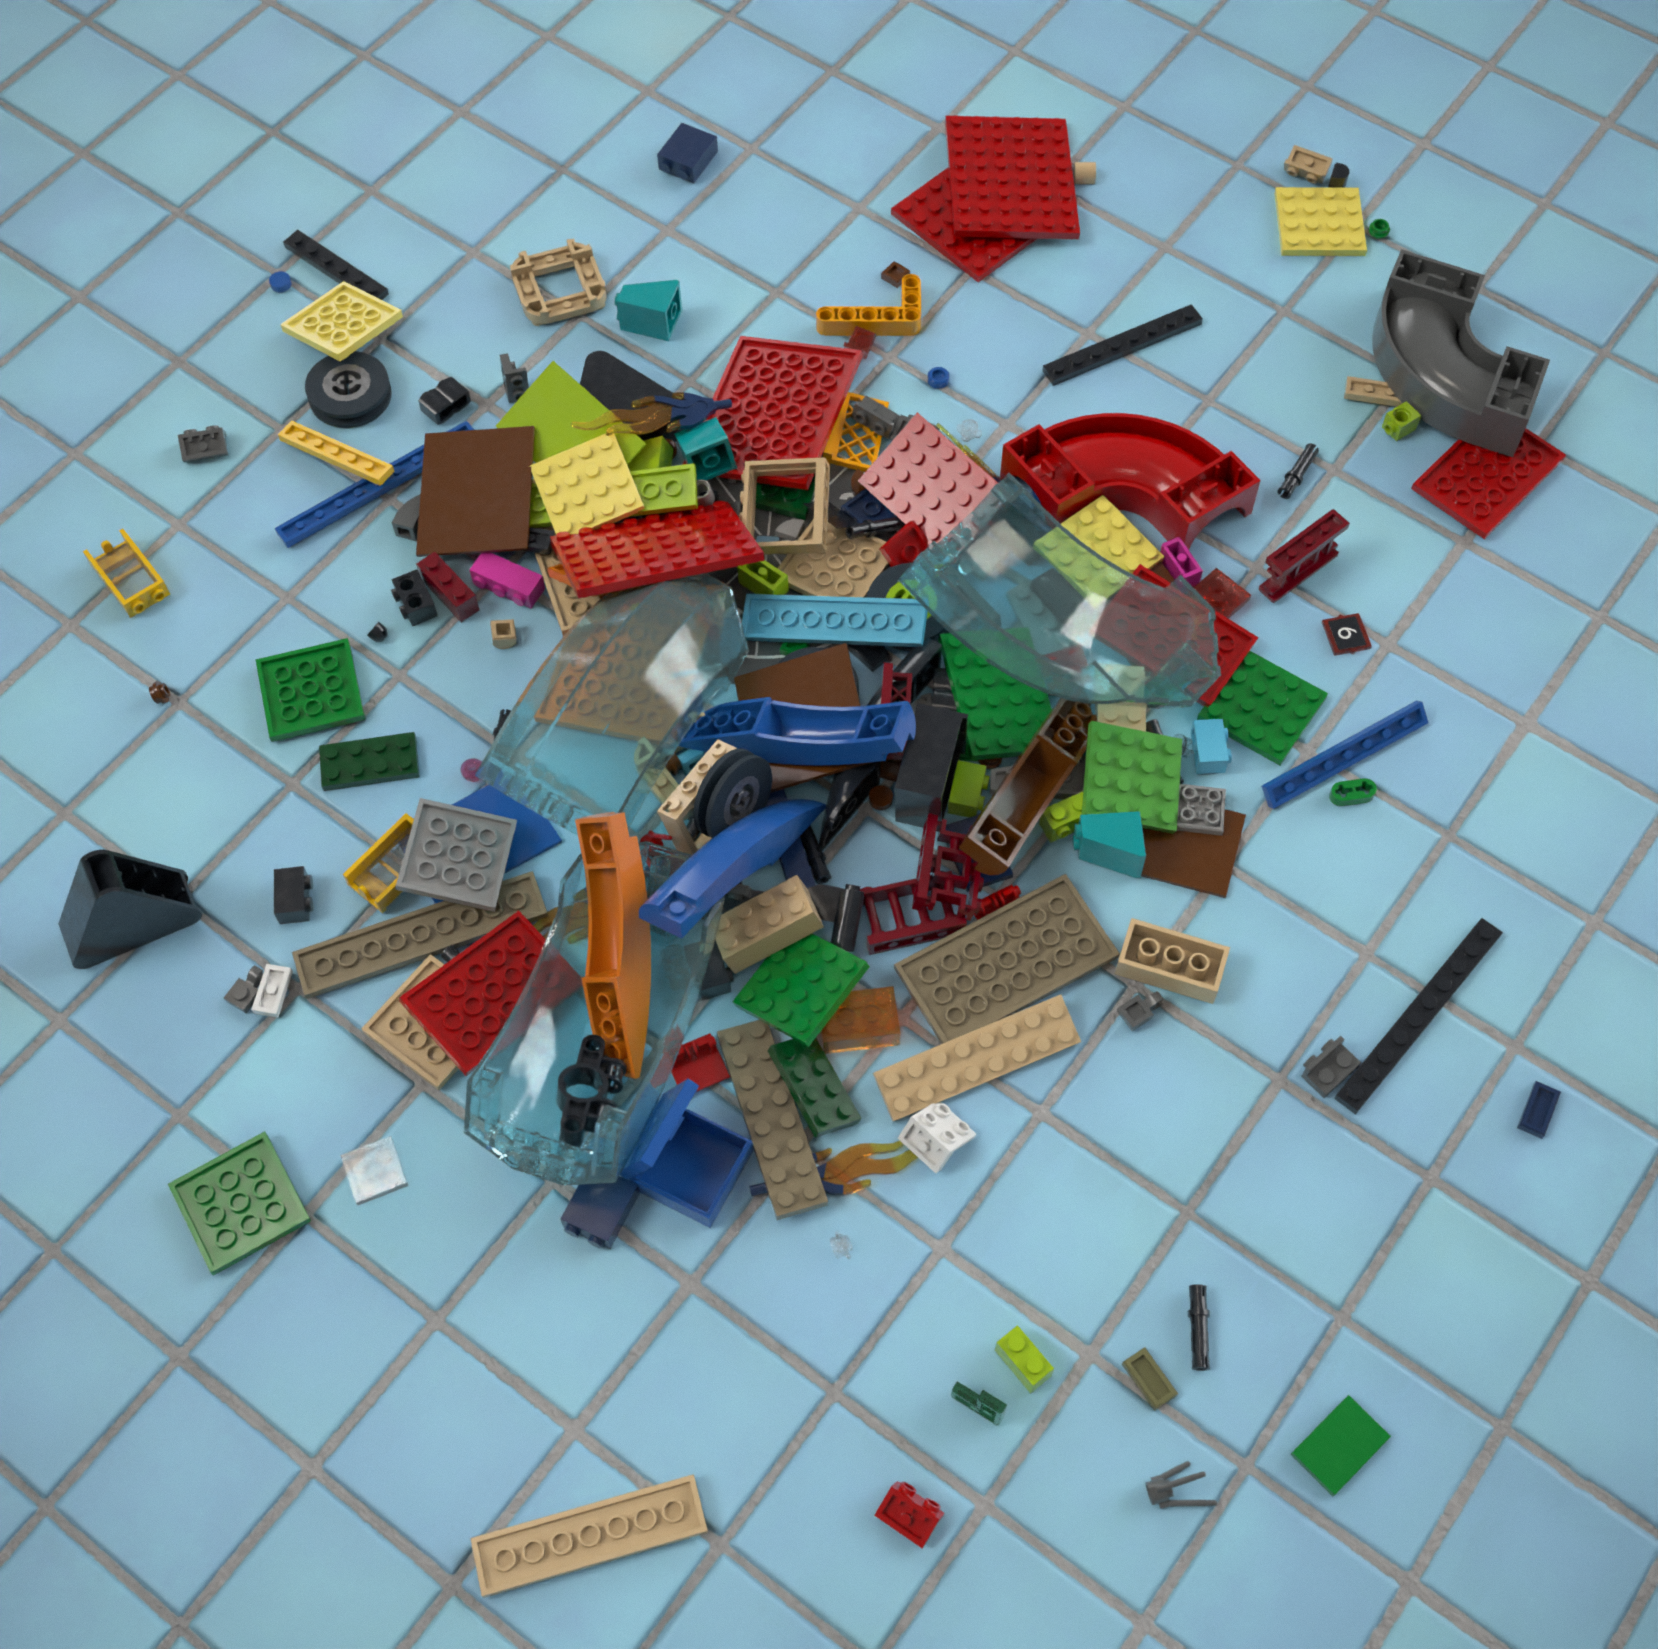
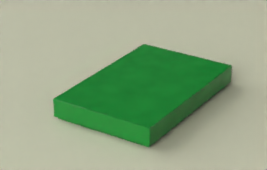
[1291,1395,1391,1497]

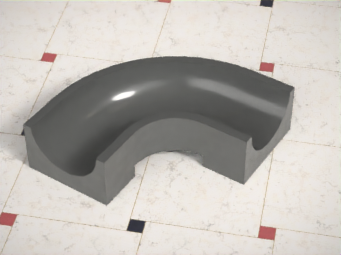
[1372,249,1550,457]

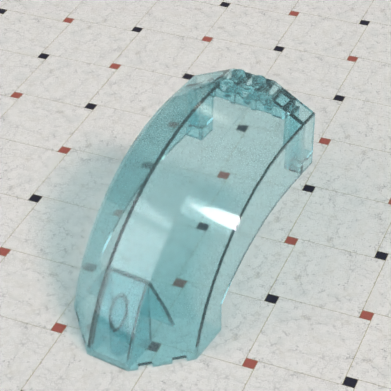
[898,473,1221,709]
[475,573,749,835]
[464,841,725,1185]

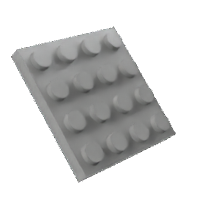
[396,798,517,912]

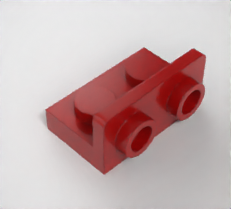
[874,1481,945,1548]

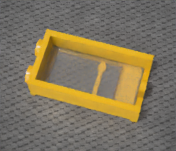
[83,528,170,618]
[343,813,414,914]

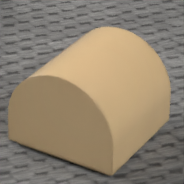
[1074,162,1096,184]
[490,619,517,649]

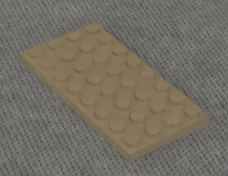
[894,874,1120,1044]

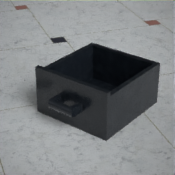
[895,703,968,828]

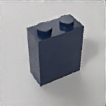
[657,122,718,183]
[560,1163,640,1249]

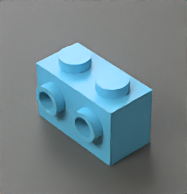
[1190,719,1232,774]

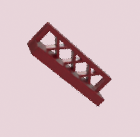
[881,663,912,760]

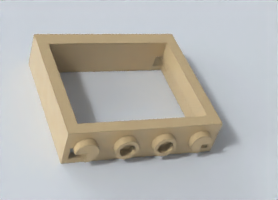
[739,457,830,555]
[657,739,737,859]

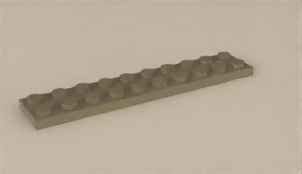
[292,871,549,999]

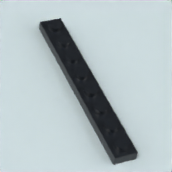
[1042,304,1203,386]

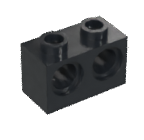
[391,569,438,627]

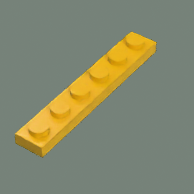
[278,421,395,486]

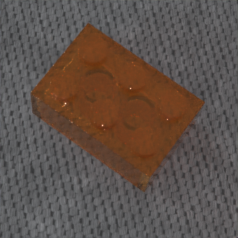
[821,986,901,1054]

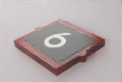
[1321,613,1372,656]

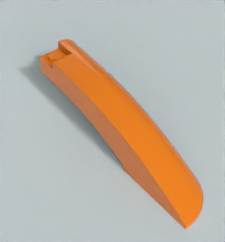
[575,812,651,1079]

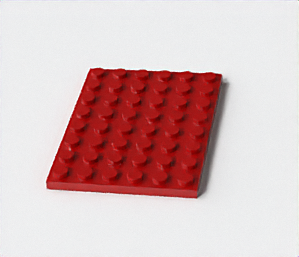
[945,115,1080,240]
[682,336,863,490]
[550,501,764,599]

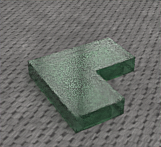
[951,1381,1007,1426]

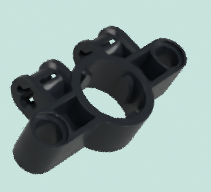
[556,1035,627,1150]

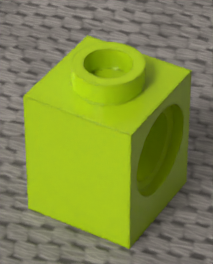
[1382,401,1421,441]

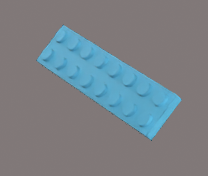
[740,594,929,647]

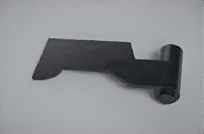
[708,881,865,952]

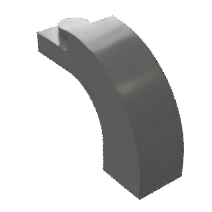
[392,495,420,542]

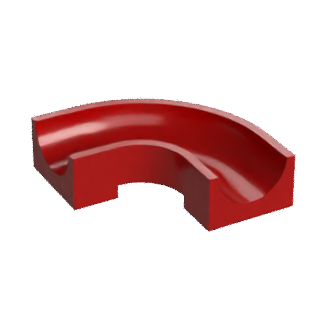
[1000,413,1261,550]

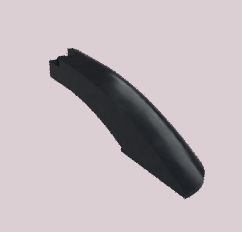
[818,638,942,852]

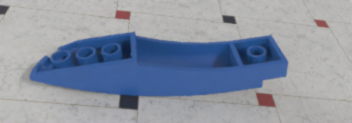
[676,697,916,765]
[639,799,826,939]

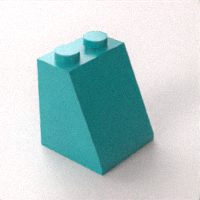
[614,280,682,341]
[675,417,737,481]
[1072,811,1146,878]

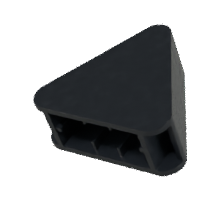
[580,351,685,442]
[58,849,202,969]

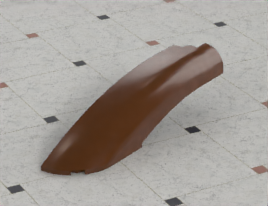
[959,682,1097,875]

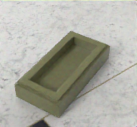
[1122,1347,1178,1411]

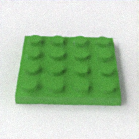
[1082,721,1182,834]

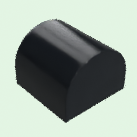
[1328,162,1350,188]

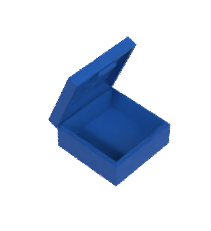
[617,1079,753,1228]

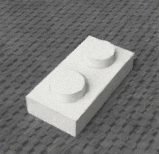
[251,964,293,1018]

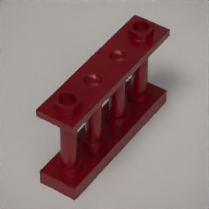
[860,871,967,955]

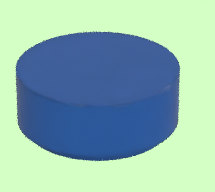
[269,271,292,293]
[928,367,949,389]

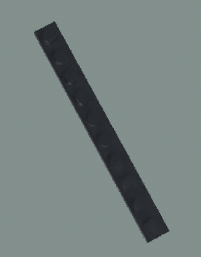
[1334,918,1503,1115]

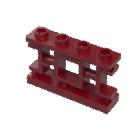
[1258,509,1350,603]
[912,813,984,921]

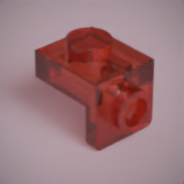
[843,326,877,359]

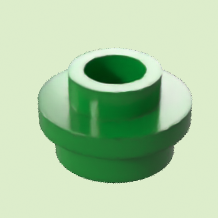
[1368,219,1390,239]

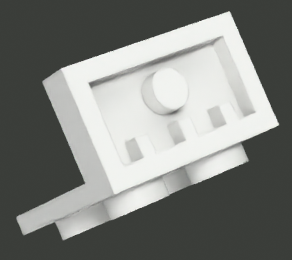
[898,1102,976,1173]

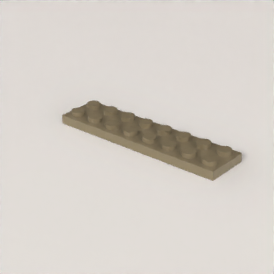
[717,1020,828,1220]

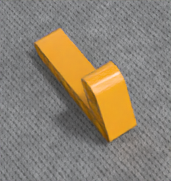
[816,274,921,336]

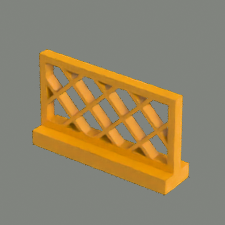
[822,392,889,472]

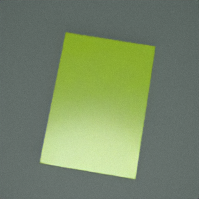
[495,361,646,465]

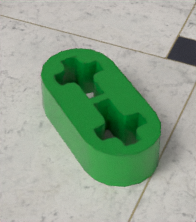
[1329,778,1377,806]

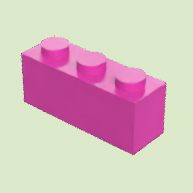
[469,552,546,609]

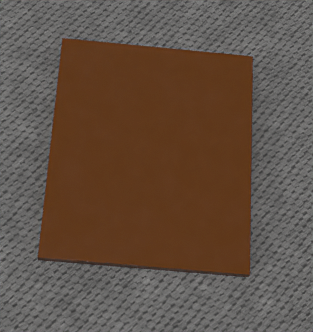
[416,426,535,557]
[734,643,872,793]

